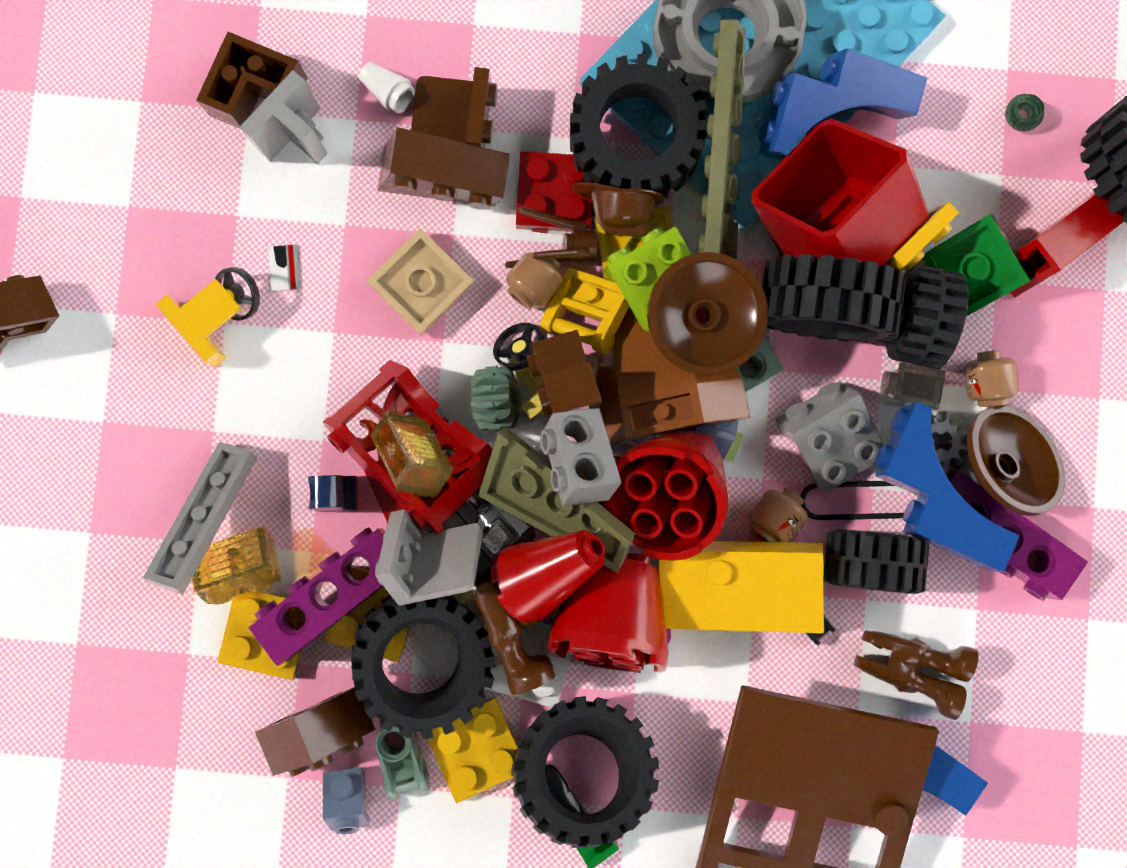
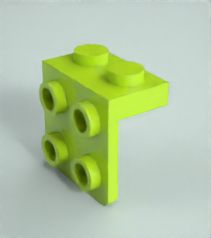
[603,226,692,332]

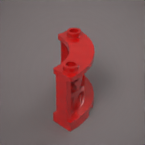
[322,360,493,534]

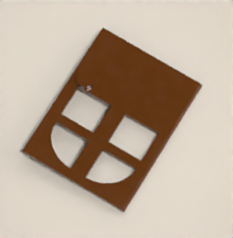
[695,685,939,868]

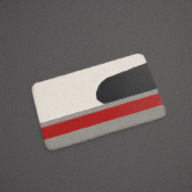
[268,244,301,291]

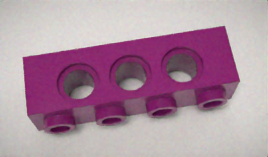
[946,470,1088,601]
[248,527,385,666]

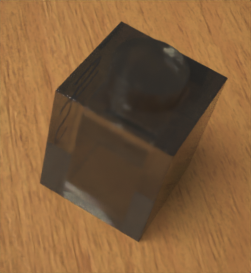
[880,362,946,411]

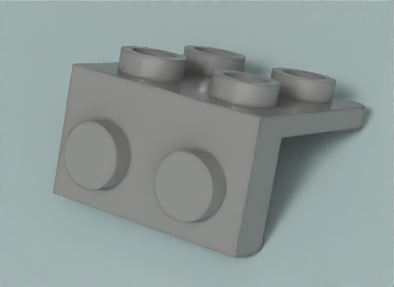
[775,381,883,493]
[375,509,483,606]

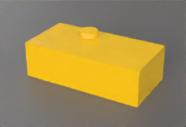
[659,541,824,633]

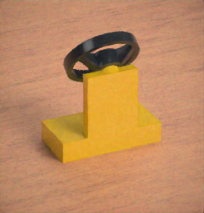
[155,267,260,368]

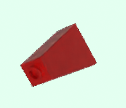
[1010,193,1124,298]

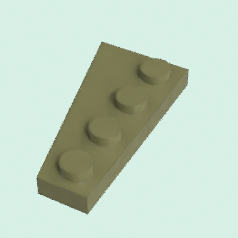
[478,426,636,572]

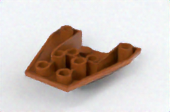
[596,307,751,447]

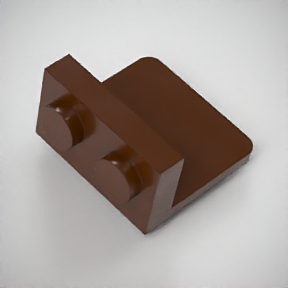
[411,67,498,148]

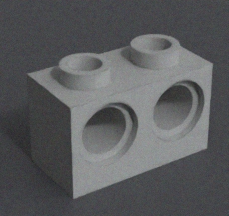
[540,408,622,506]

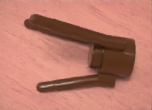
[505,206,598,269]

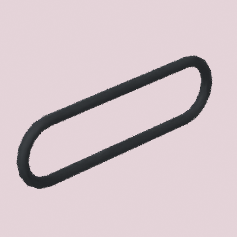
[800,481,904,520]

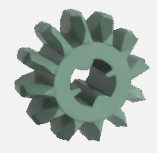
[469,366,521,432]

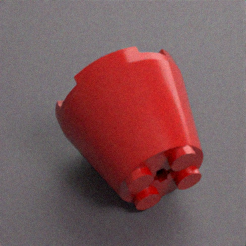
[604,430,729,561]
[547,553,669,673]

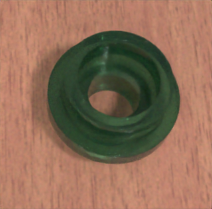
[1005,94,1044,132]

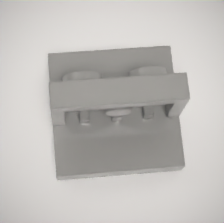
[239,70,328,164]

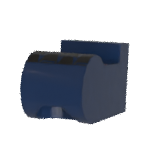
[308,475,358,512]

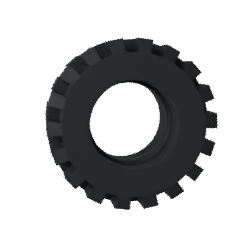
[885,264,969,369]
[823,529,930,594]

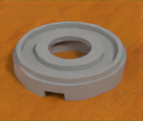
[652,0,807,104]

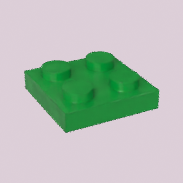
[922,213,1032,317]

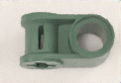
[375,726,430,801]

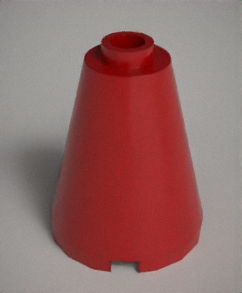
[490,530,605,623]

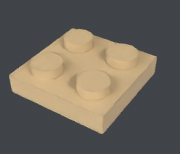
[366,228,475,337]

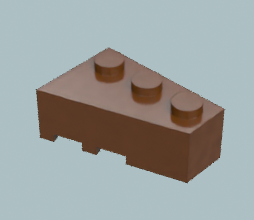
[377,127,510,209]

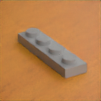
[143,442,257,595]

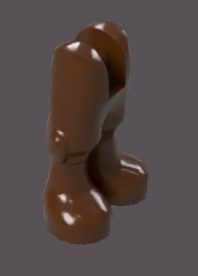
[475,577,556,695]
[854,630,979,720]

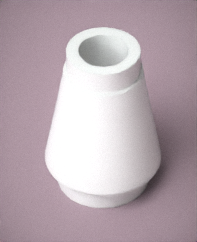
[359,62,415,113]

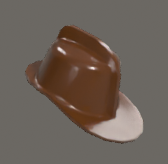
[572,182,665,236]

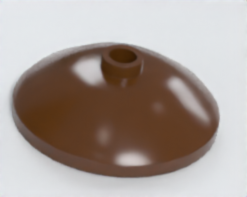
[647,252,768,375]
[967,405,1065,516]

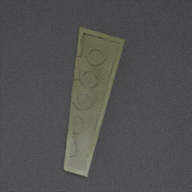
[699,19,746,259]

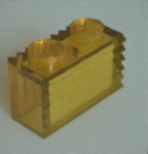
[370,411,453,498]
[191,526,282,605]

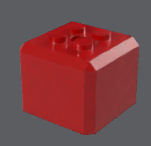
[752,119,929,266]

